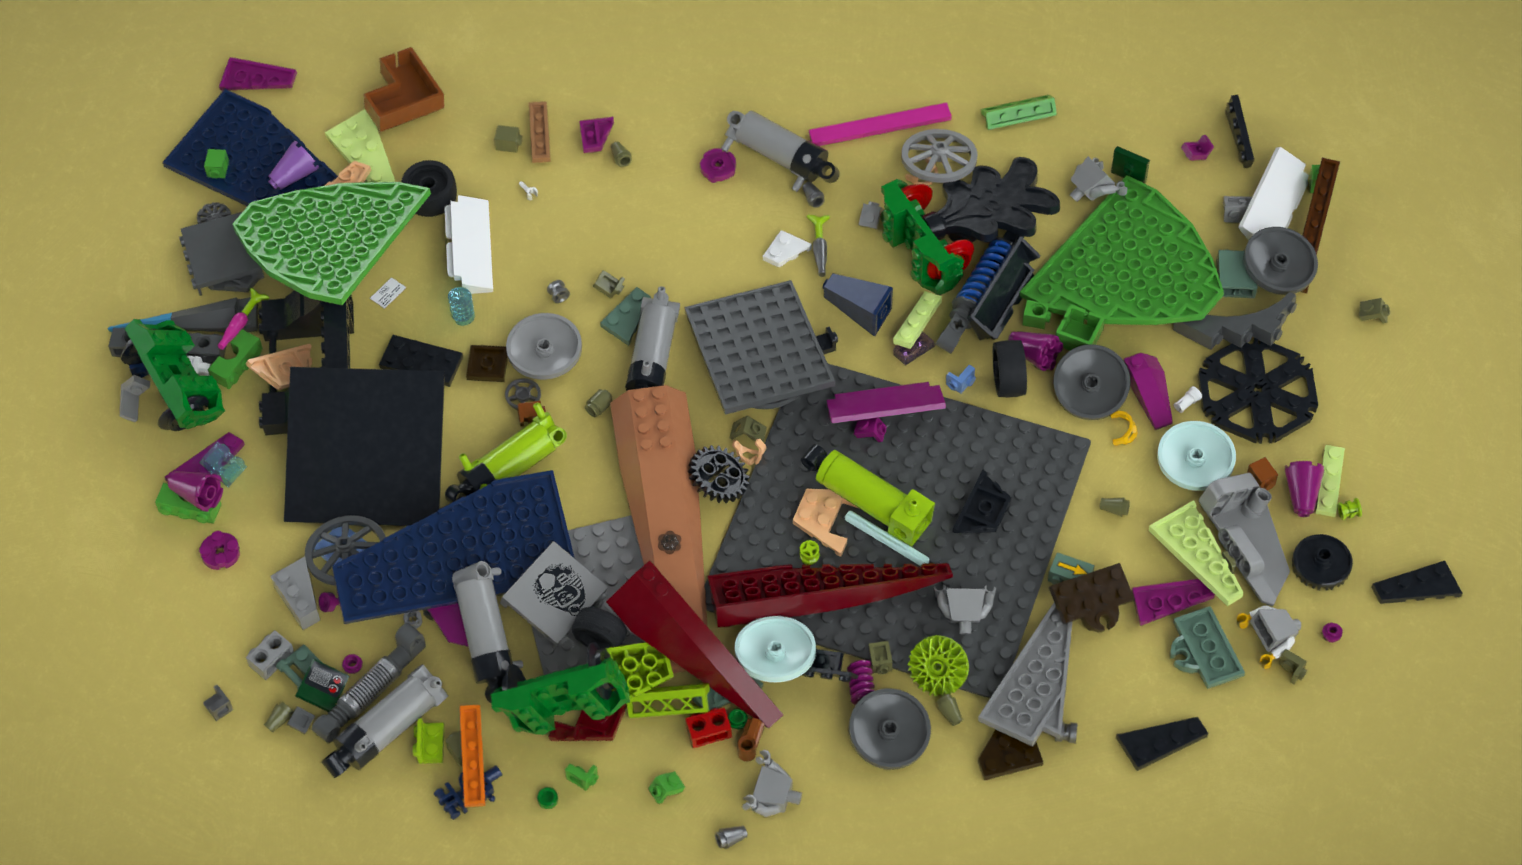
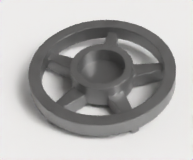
[505,378,541,410]

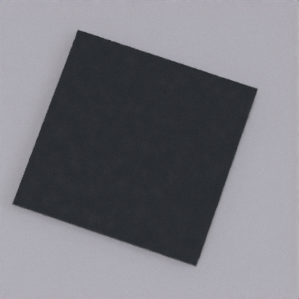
[284,367,445,526]

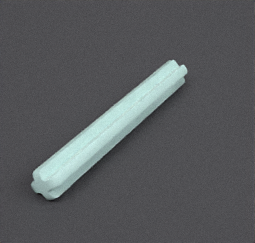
[845,511,929,566]

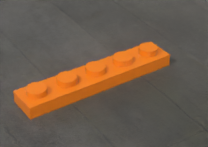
[460,705,485,807]

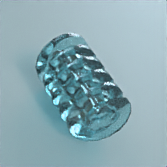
[448,287,475,326]

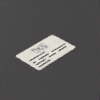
[370,278,406,308]

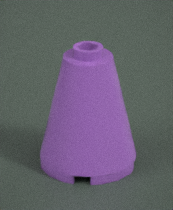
[268,141,319,190]

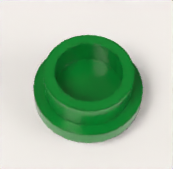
[728,709,748,729]

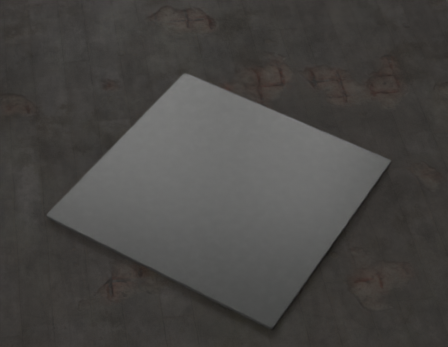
[705,364,1091,699]

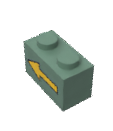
[1048,552,1095,585]

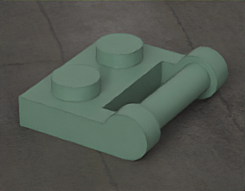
[276,644,321,689]

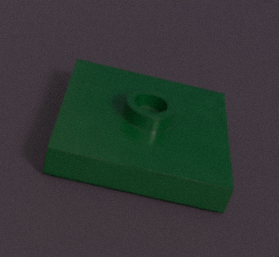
[1111,146,1150,184]

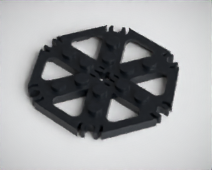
[1198,338,1318,444]

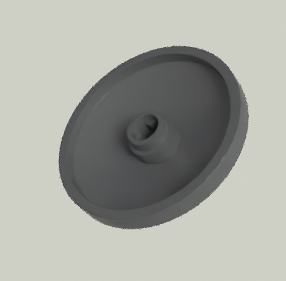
[1243,227,1318,295]
[1053,344,1130,420]
[849,688,931,770]

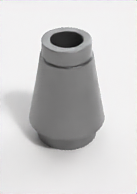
[803,182,825,208]
[715,826,748,849]

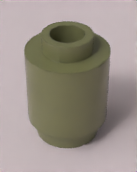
[585,389,612,417]

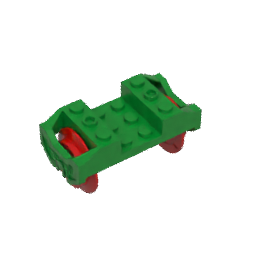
[880,179,974,296]

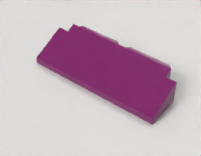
[826,382,946,423]

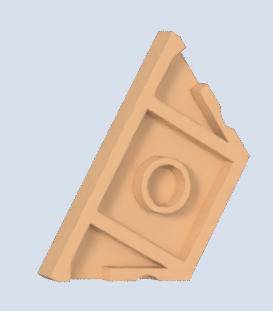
[246,344,312,390]

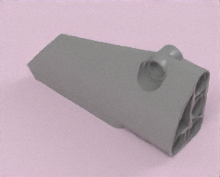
[1198,473,1290,607]

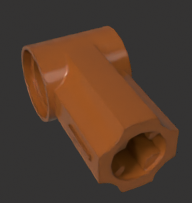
[738,718,765,762]

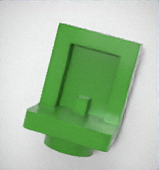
[649,771,685,804]

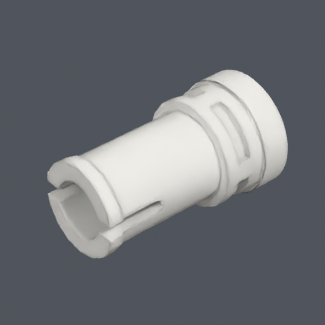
[1174,386,1202,413]

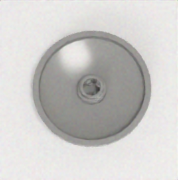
[506,313,582,380]

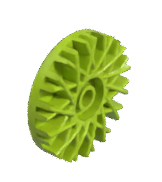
[908,635,969,697]

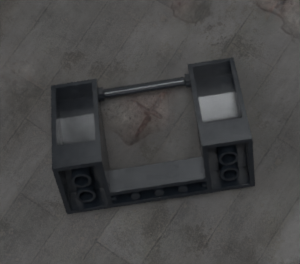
[259,290,354,436]

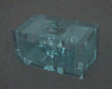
[199,441,247,488]

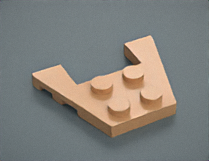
[793,489,858,557]

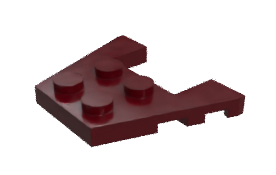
[548,703,627,741]

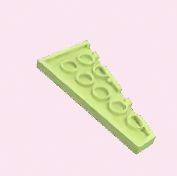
[1149,500,1243,606]

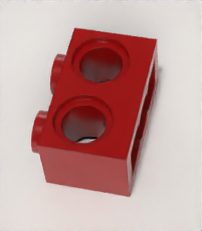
[685,707,732,748]

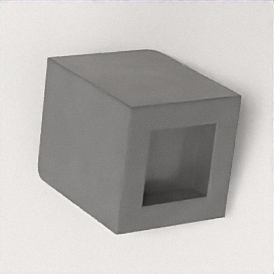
[203,685,233,721]

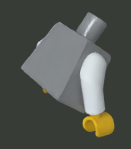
[1237,605,1301,669]

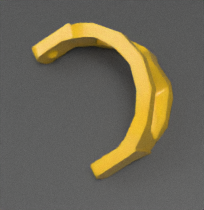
[1110,411,1138,446]

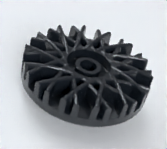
[1292,534,1353,591]

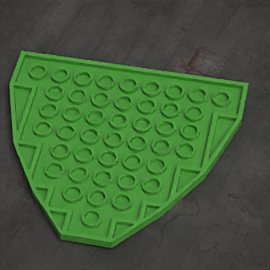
[1020,175,1224,325]
[233,182,431,305]

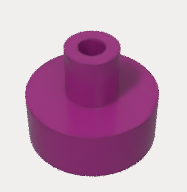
[319,592,339,612]

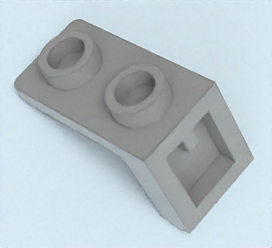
[119,375,150,422]

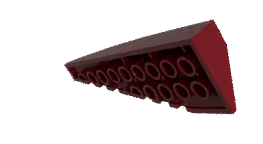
[606,560,784,729]

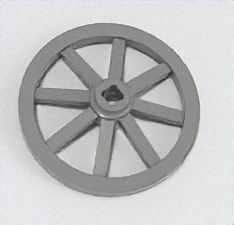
[901,129,977,183]

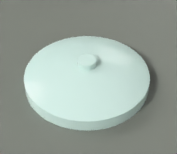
[1157,421,1236,491]
[735,616,816,682]

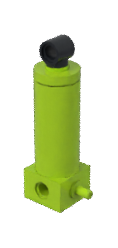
[800,444,935,547]

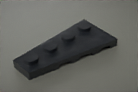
[1371,561,1463,604]
[1116,717,1208,771]

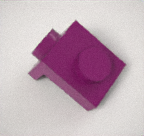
[1181,135,1214,160]
[854,417,887,442]

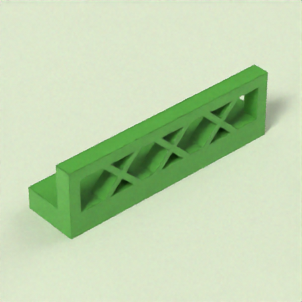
[981,94,1057,130]

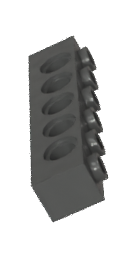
[108,327,227,364]

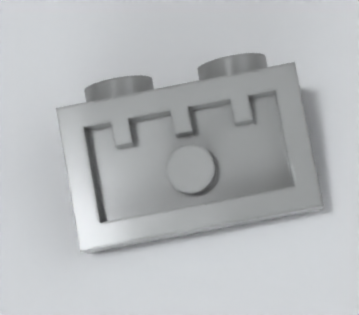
[1223,196,1252,223]

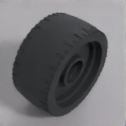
[401,160,457,217]
[993,340,1027,398]

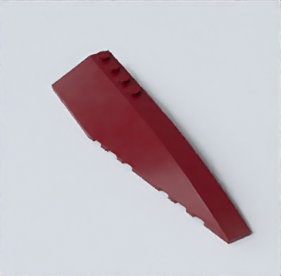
[707,563,953,627]

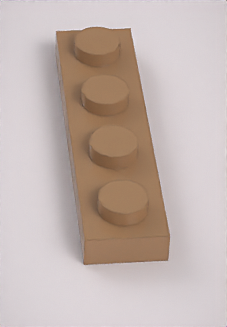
[529,101,551,163]

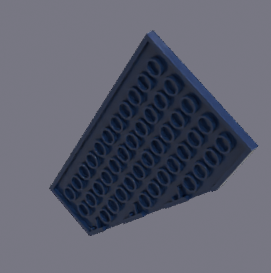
[162,89,338,206]

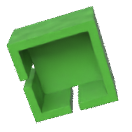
[1056,304,1105,351]

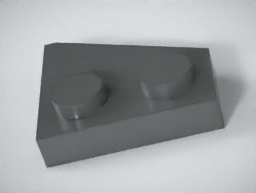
[208,273,260,292]

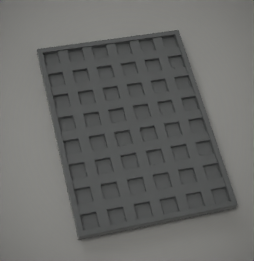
[684,280,836,415]

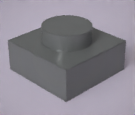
[286,706,315,734]

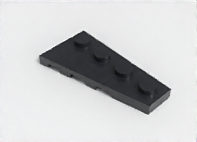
[1225,95,1255,168]

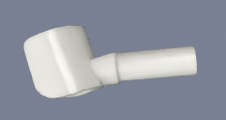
[519,181,538,200]

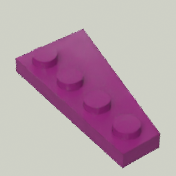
[219,57,297,90]
[165,432,245,482]
[1132,579,1215,626]

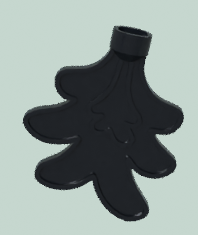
[921,157,1060,242]

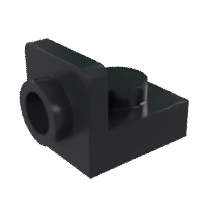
[816,326,838,354]

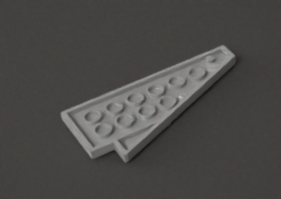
[978,603,1073,746]

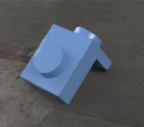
[946,365,976,394]

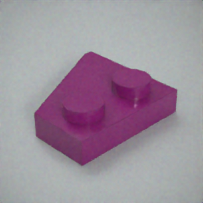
[579,117,614,153]

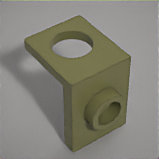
[730,416,767,443]

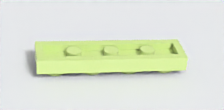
[893,291,942,349]
[1315,445,1345,517]

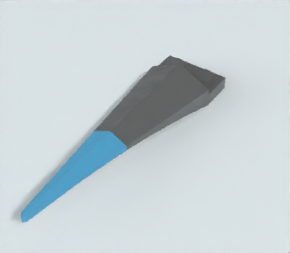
[108,297,258,333]

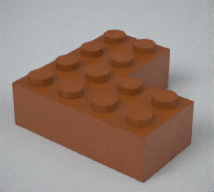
[364,47,444,132]

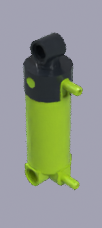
[445,402,567,503]

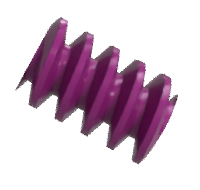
[847,660,875,705]

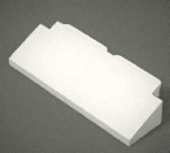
[1238,147,1309,241]
[445,195,493,295]

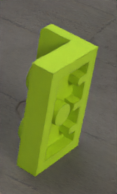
[413,718,445,764]

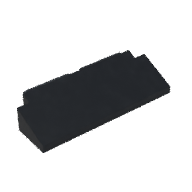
[967,236,1041,340]

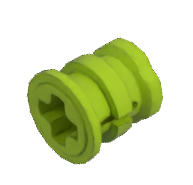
[1337,498,1362,520]

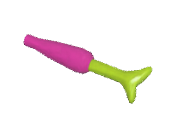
[217,288,270,350]

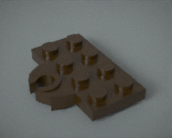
[1048,563,1135,632]

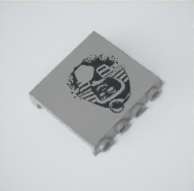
[500,541,608,649]

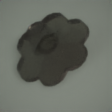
[658,531,681,554]

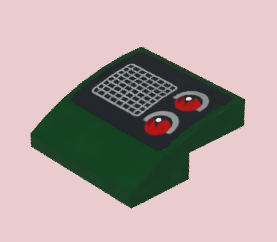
[295,659,350,712]

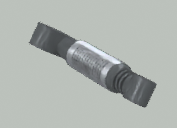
[312,623,426,743]

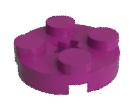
[700,148,736,183]
[199,531,240,570]

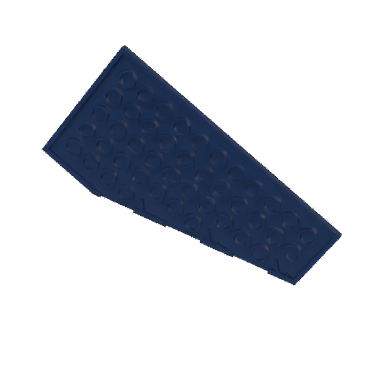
[332,470,575,624]

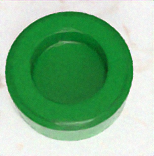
[537,787,558,809]

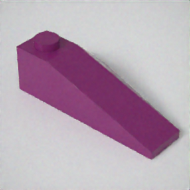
[1123,353,1173,430]

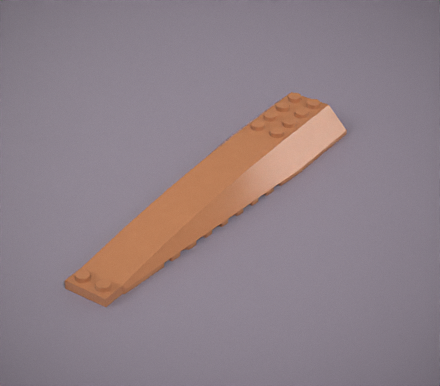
[610,385,708,673]

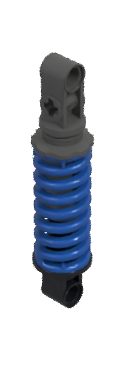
[935,230,1024,354]

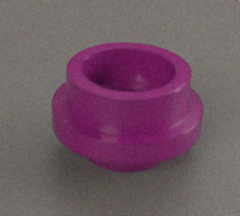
[1322,623,1343,642]
[342,654,363,674]

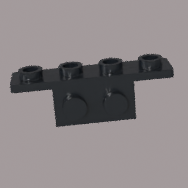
[802,649,858,682]

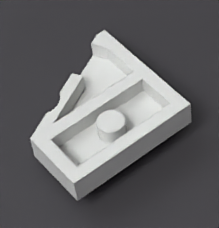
[763,230,812,267]

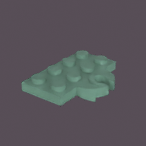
[1170,606,1245,689]

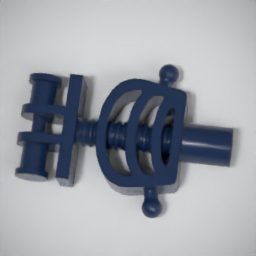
[434,765,502,820]

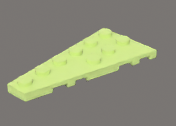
[325,109,396,182]

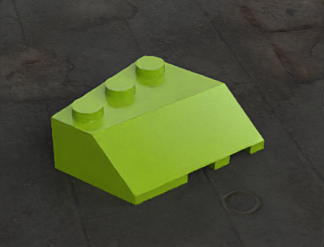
[606,642,674,700]

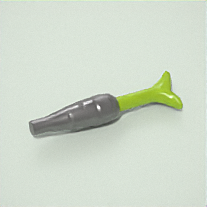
[807,215,830,277]

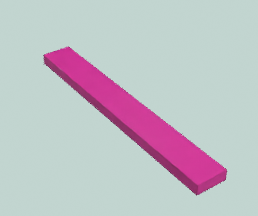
[809,103,952,146]

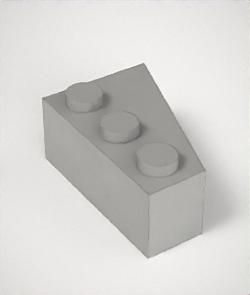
[270,557,320,630]

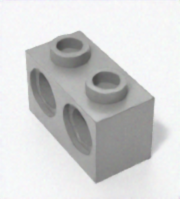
[246,630,294,680]

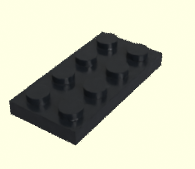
[379,335,463,387]

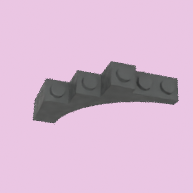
[1173,292,1297,350]

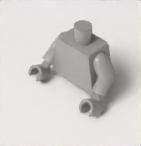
[1069,156,1127,202]
[934,585,996,634]
[742,750,802,817]

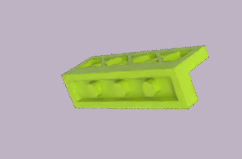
[627,683,710,718]

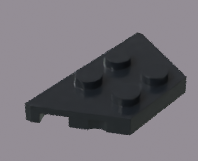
[953,470,1011,533]

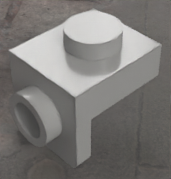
[859,201,883,229]

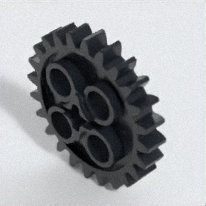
[688,445,750,503]

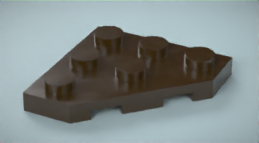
[978,729,1043,781]

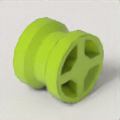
[800,540,819,565]

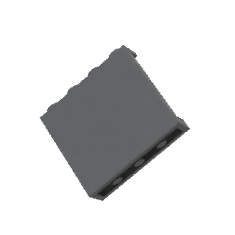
[179,212,264,296]

